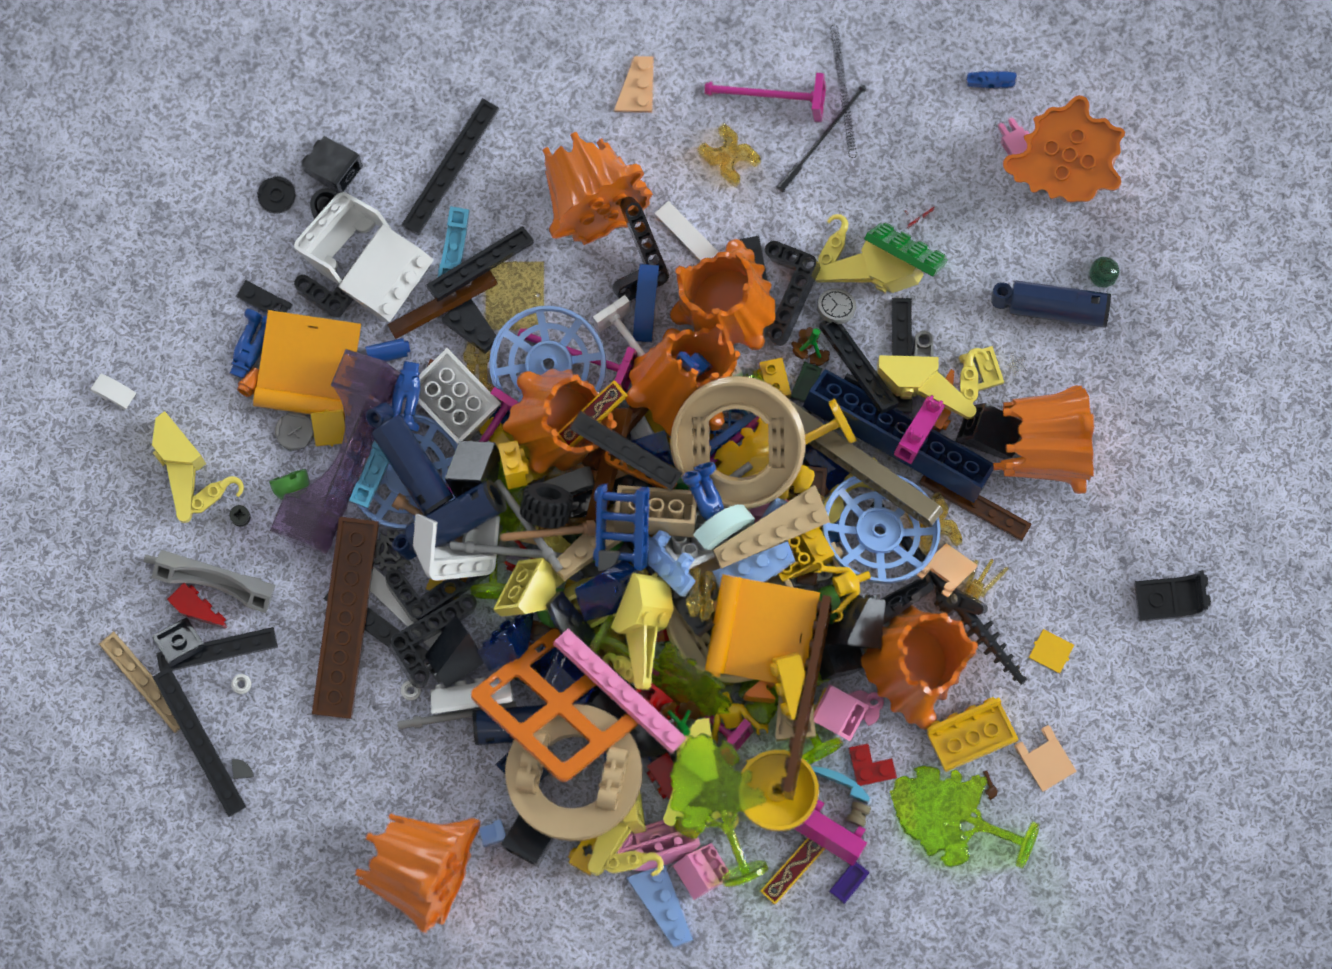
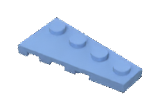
[713,541,795,588]
[627,865,693,947]

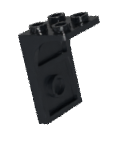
[1134,570,1211,622]

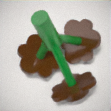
[791,327,830,366]
[660,701,700,736]

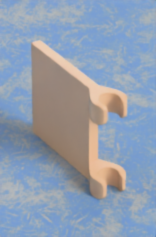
[917,543,978,597]
[1014,725,1076,792]

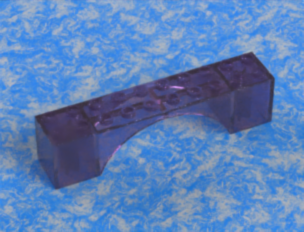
[270,349,400,555]

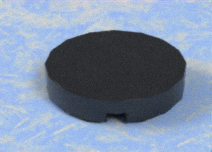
[257,176,296,214]

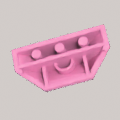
[618,820,700,871]

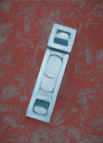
[437,206,470,278]
[349,440,389,508]
[811,766,870,804]

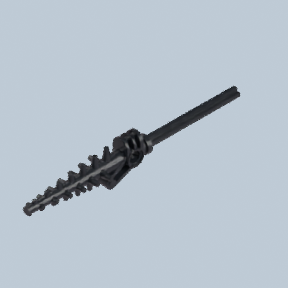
[870,502,1027,685]

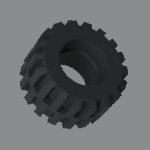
[519,483,573,529]

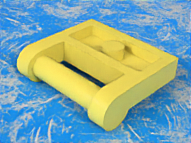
[959,346,1004,392]

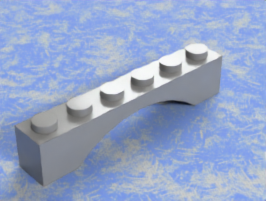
[151,550,276,613]

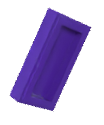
[829,862,870,904]

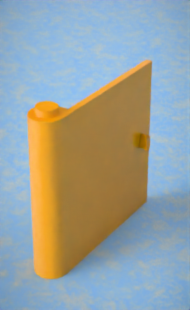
[253,310,361,420]
[705,574,820,683]

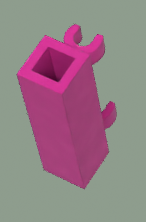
[894,395,945,464]
[793,799,867,866]

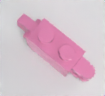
[998,117,1030,155]

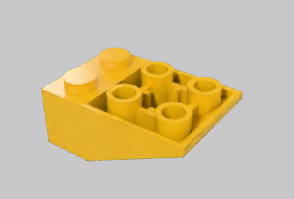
[764,527,835,582]
[770,653,805,720]

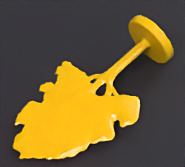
[713,398,857,500]

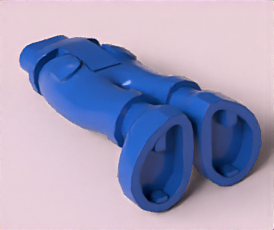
[230,308,267,379]
[391,361,420,432]
[682,462,724,521]

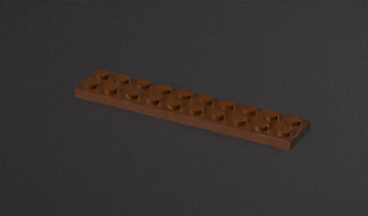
[312,517,380,719]
[780,595,832,800]

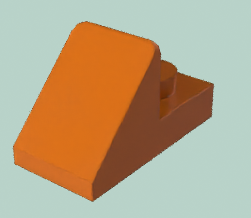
[743,680,776,703]

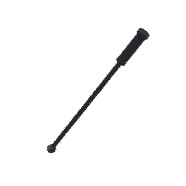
[776,85,866,193]

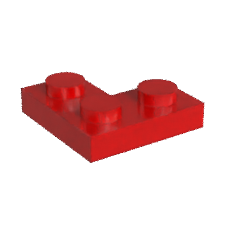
[848,743,897,787]

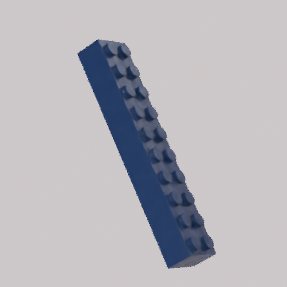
[802,369,993,503]

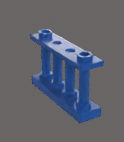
[593,484,650,571]

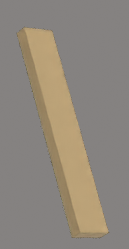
[99,631,180,733]

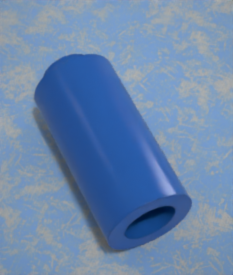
[365,338,411,365]

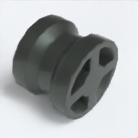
[229,505,251,527]

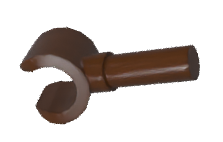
[983,770,997,800]

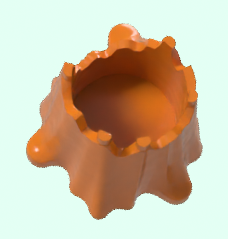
[1003,95,1125,203]
[542,132,653,245]
[670,239,776,350]
[625,324,740,436]
[503,369,620,474]
[993,385,1094,494]
[861,605,978,730]
[355,813,481,933]

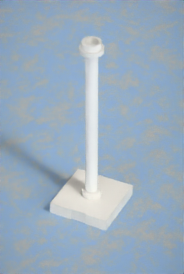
[593,295,645,357]

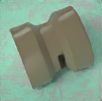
[846,801,871,828]

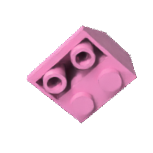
[814,684,869,741]
[673,843,733,900]

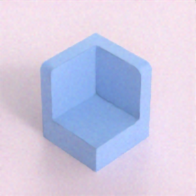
[479,819,506,847]

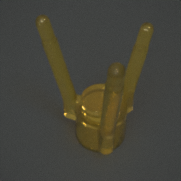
[964,559,1009,599]

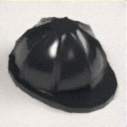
[310,188,338,219]

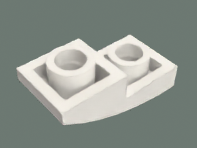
[90,374,136,410]

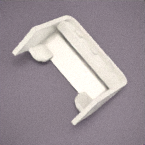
[294,192,391,284]
[413,514,500,580]

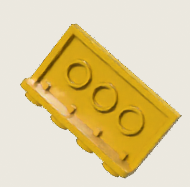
[926,697,1018,772]

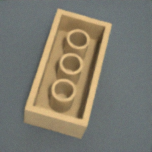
[614,485,698,538]

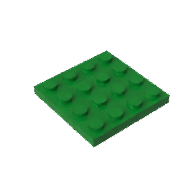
[864,222,948,277]

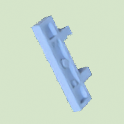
[648,530,696,597]

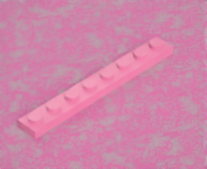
[553,629,686,754]

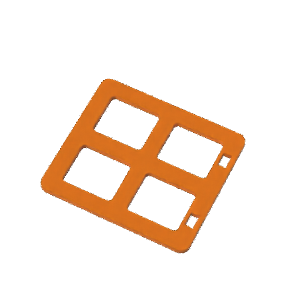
[471,629,639,782]

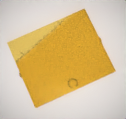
[486,261,544,331]

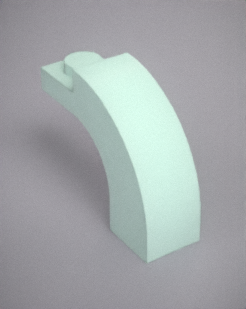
[693,504,755,550]

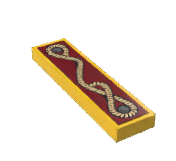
[558,380,628,447]
[760,838,825,905]

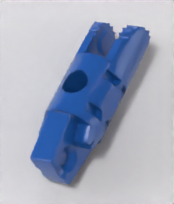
[967,71,1017,88]

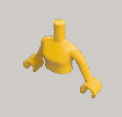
[811,561,871,622]
[711,692,769,744]

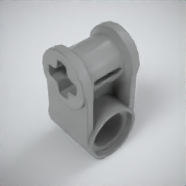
[913,330,934,357]

